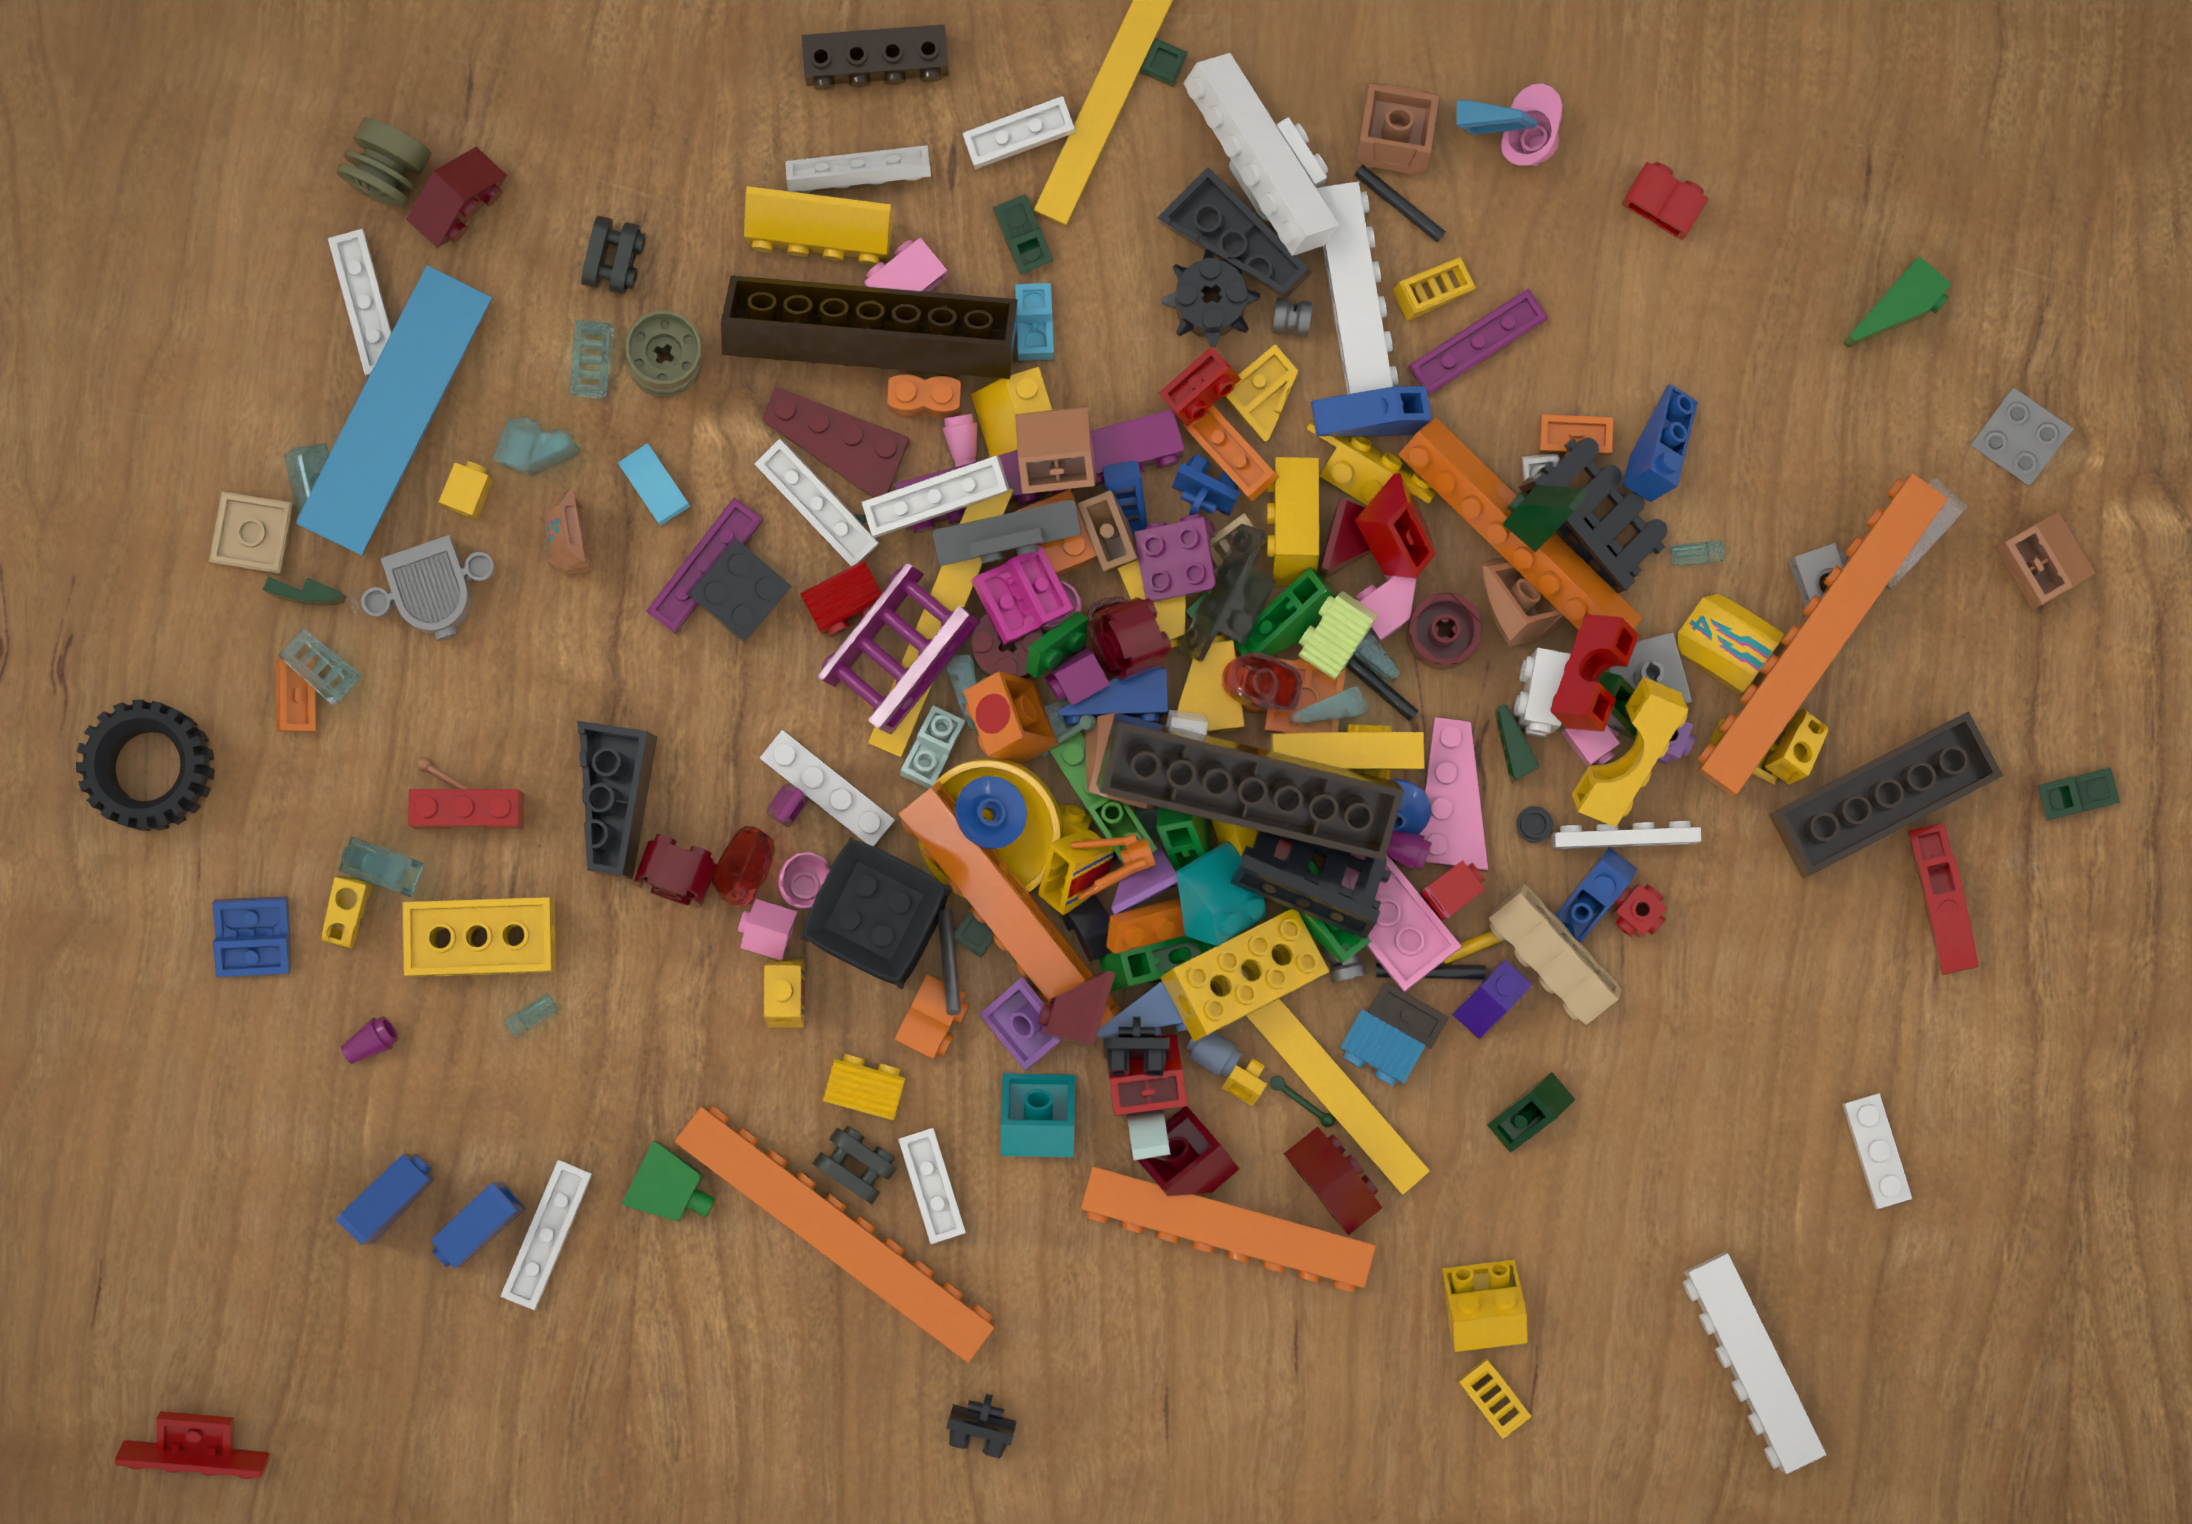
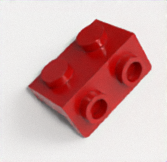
[1158,346,1242,427]

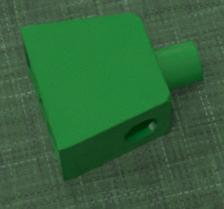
[621,1141,716,1222]

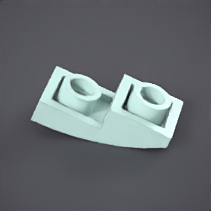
[900,705,965,789]
[1127,1109,1170,1160]

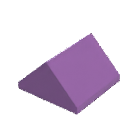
[979,977,1061,1071]

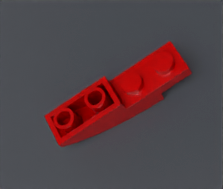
[1908,823,1979,975]

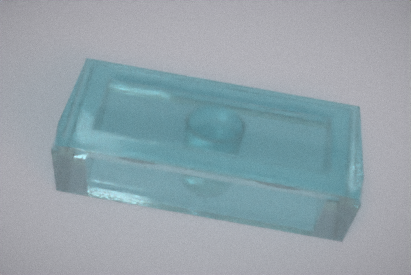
[285,444,329,517]

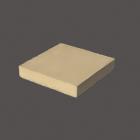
[208,491,295,575]

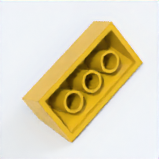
[744,186,894,266]

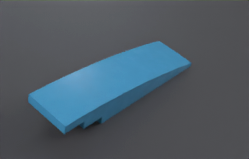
[296,265,492,556]

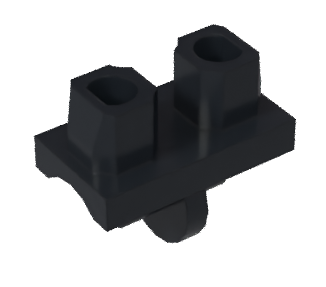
[1103,1016,1170,1076]
[946,1393,1017,1458]

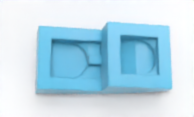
[1015,283,1054,361]
[618,443,690,526]

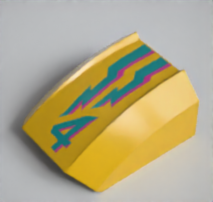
[1677,594,1784,696]

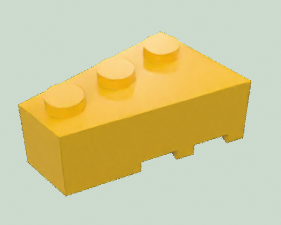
[1267,457,1319,587]

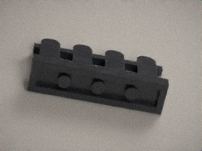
[1518,438,1667,593]
[1230,831,1391,940]

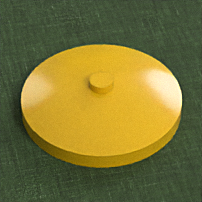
[918,757,1063,898]

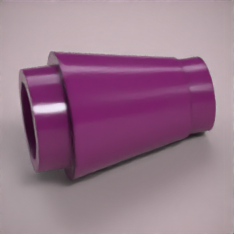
[1387,831,1432,870]
[341,1016,398,1064]

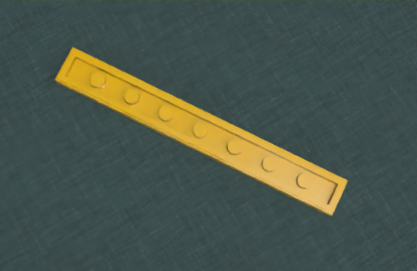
[1034,0,1174,227]
[868,488,1014,757]
[1241,969,1430,1195]

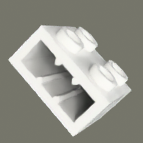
[1513,648,1571,738]

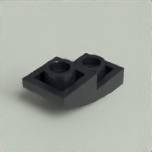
[1060,894,1112,962]

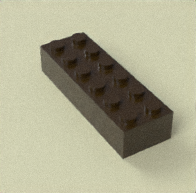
[1768,711,2003,879]

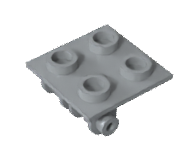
[1971,387,2073,486]

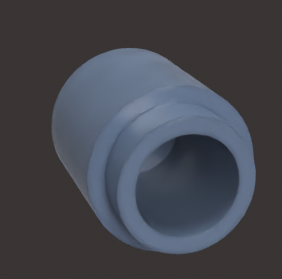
[1186,1032,1242,1078]

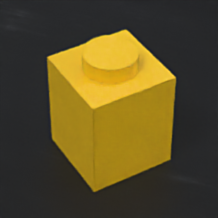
[439,461,493,521]

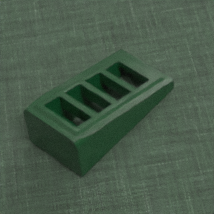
[1495,704,1539,783]

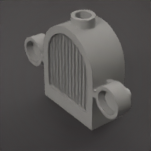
[361,535,496,641]

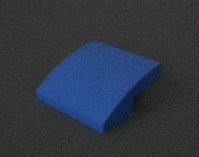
[213,896,290,977]

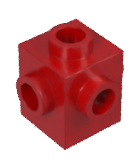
[1611,884,1667,937]

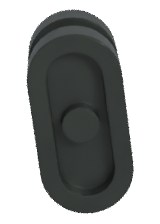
[581,216,646,295]
[812,1125,897,1205]

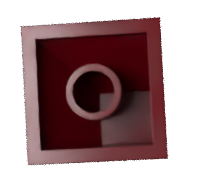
[1318,498,1370,579]
[1037,971,1115,1047]
[1131,1106,1240,1196]

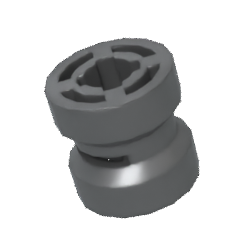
[1272,297,1313,338]
[1323,947,1367,983]

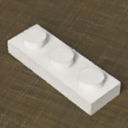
[962,96,1076,169]
[1842,1093,1912,1209]
[898,1128,966,1244]

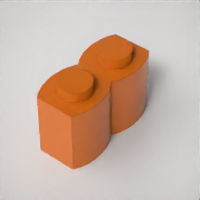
[887,374,962,419]
[894,974,970,1060]

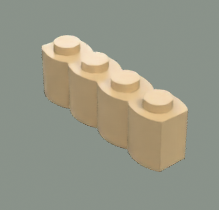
[1489,884,1622,1025]

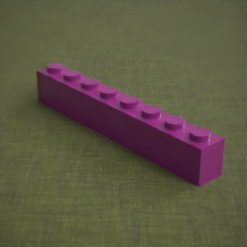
[894,409,1185,533]

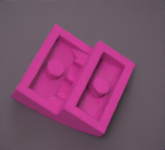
[971,545,1074,645]

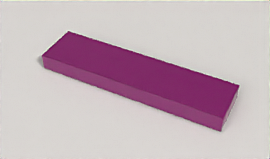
[1408,288,1548,396]
[646,497,764,634]

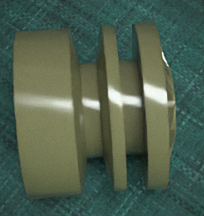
[336,117,432,208]
[626,311,702,397]

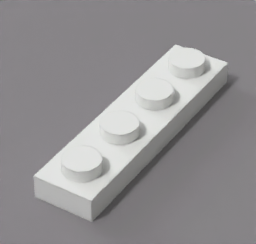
[786,145,931,193]
[328,229,392,377]
[755,439,881,566]
[862,456,1010,538]
[760,730,896,847]
[1551,821,1701,850]
[500,1160,593,1310]

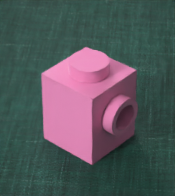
[1561,725,1620,768]
[738,899,798,961]

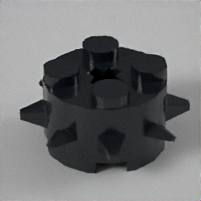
[1161,250,1260,348]

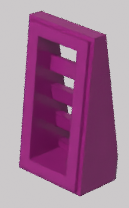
[766,784,808,828]

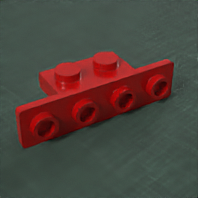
[115,1411,269,1479]

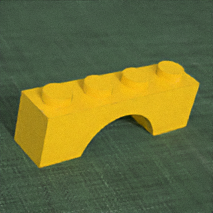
[1572,677,1688,827]

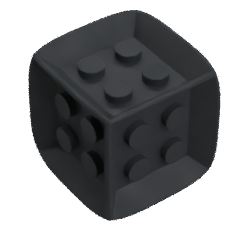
[800,837,952,989]

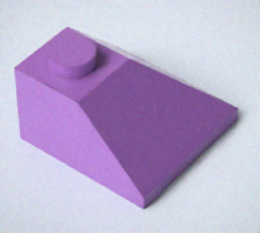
[1111,844,1178,915]

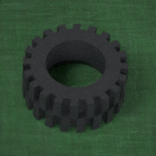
[76,700,215,831]

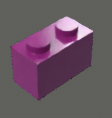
[1045,645,1110,706]

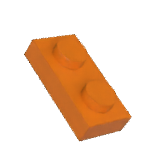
[1539,414,1614,455]
[276,658,316,733]

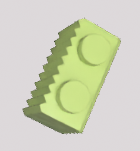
[1298,591,1379,680]

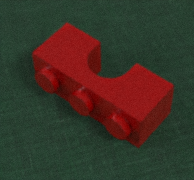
[1550,614,1639,732]
[408,789,524,829]
[1419,860,1485,921]

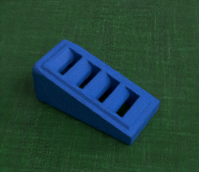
[1102,461,1147,534]

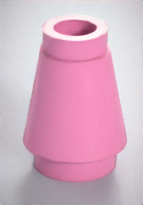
[942,414,977,467]

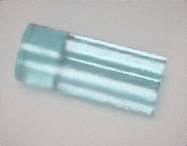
[1670,540,1724,565]
[504,993,559,1038]

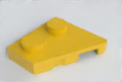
[1224,344,1298,444]

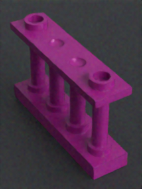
[817,563,981,735]

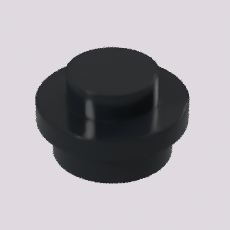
[1516,806,1553,843]

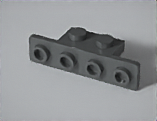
[932,500,1081,565]

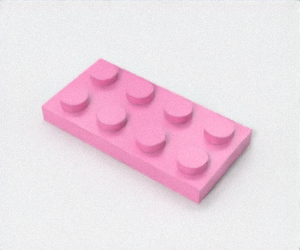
[1320,853,1461,993]

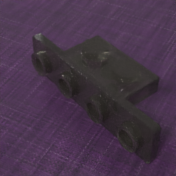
[1178,524,1276,662]

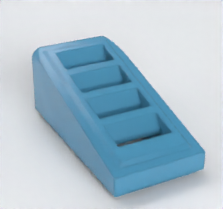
[1456,99,1537,135]

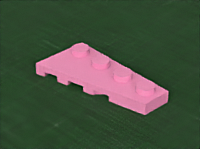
[1419,717,1488,871]

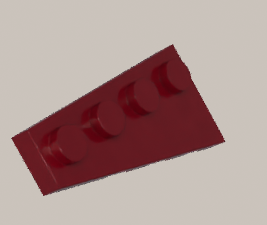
[762,387,910,498]

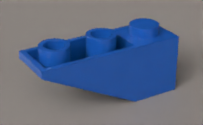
[1623,384,1698,502]
[1311,386,1432,436]
[1058,668,1168,726]
[1555,847,1637,943]

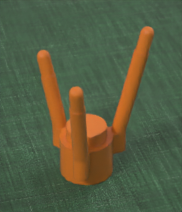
[1070,833,1156,900]

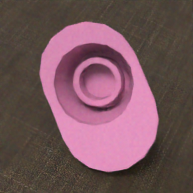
[1501,84,1563,167]

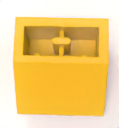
[1442,1259,1527,1352]

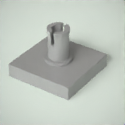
[1607,632,1692,704]

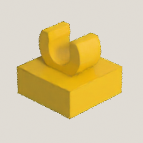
[1222,1058,1267,1107]

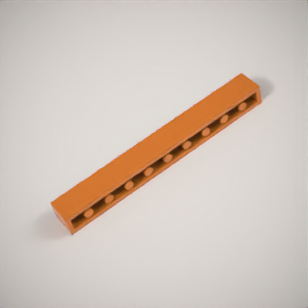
[1697,473,1948,796]
[675,1105,995,1363]

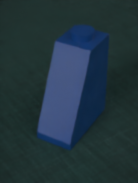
[335,1154,435,1245]
[431,1182,526,1269]

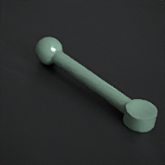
[1039,715,1096,758]

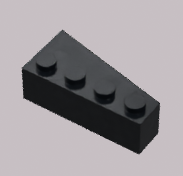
[1157,167,1311,299]
[577,721,657,879]

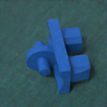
[1172,454,1240,516]

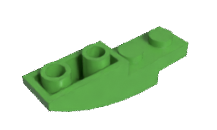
[1049,732,1158,865]

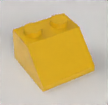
[971,367,1052,458]

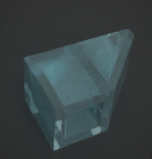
[493,416,580,476]
[339,836,425,898]

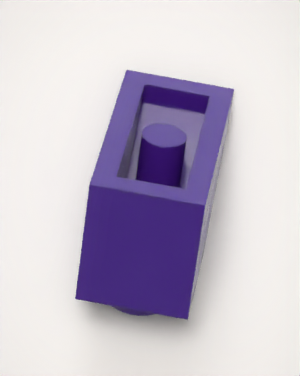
[1452,960,1532,1039]

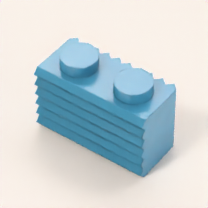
[1339,1009,1426,1086]

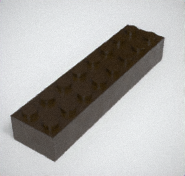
[721,275,1018,379]
[1096,713,1404,861]

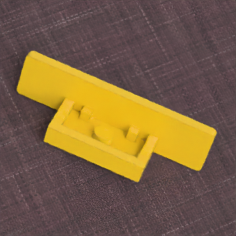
[1307,419,1437,505]

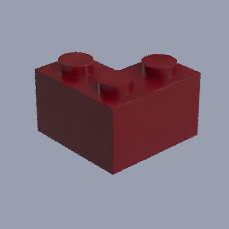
[406,147,507,248]
[1284,1126,1382,1235]

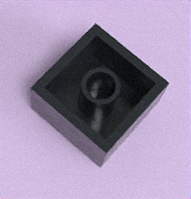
[685,539,792,642]

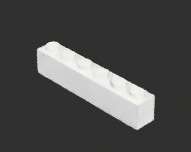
[1183,53,1339,256]
[1316,181,1399,394]
[1682,1252,1826,1474]

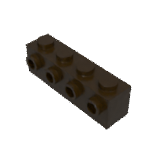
[802,24,949,90]

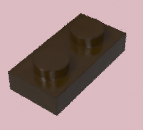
[1368,981,1449,1049]

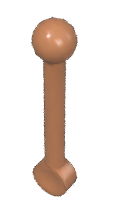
[417,757,469,789]

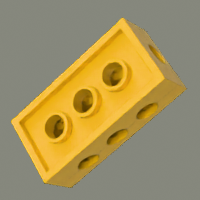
[403,897,556,977]
[1160,909,1330,1042]

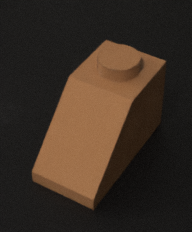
[1077,490,1139,572]

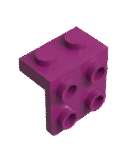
[1134,514,1216,602]

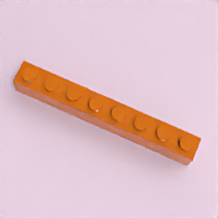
[1398,417,1643,630]
[898,781,1121,1029]
[1081,1166,1376,1293]

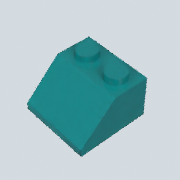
[1176,842,1266,946]
[1001,1073,1075,1157]

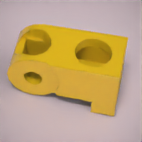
[1764,709,1828,785]
[322,876,373,949]

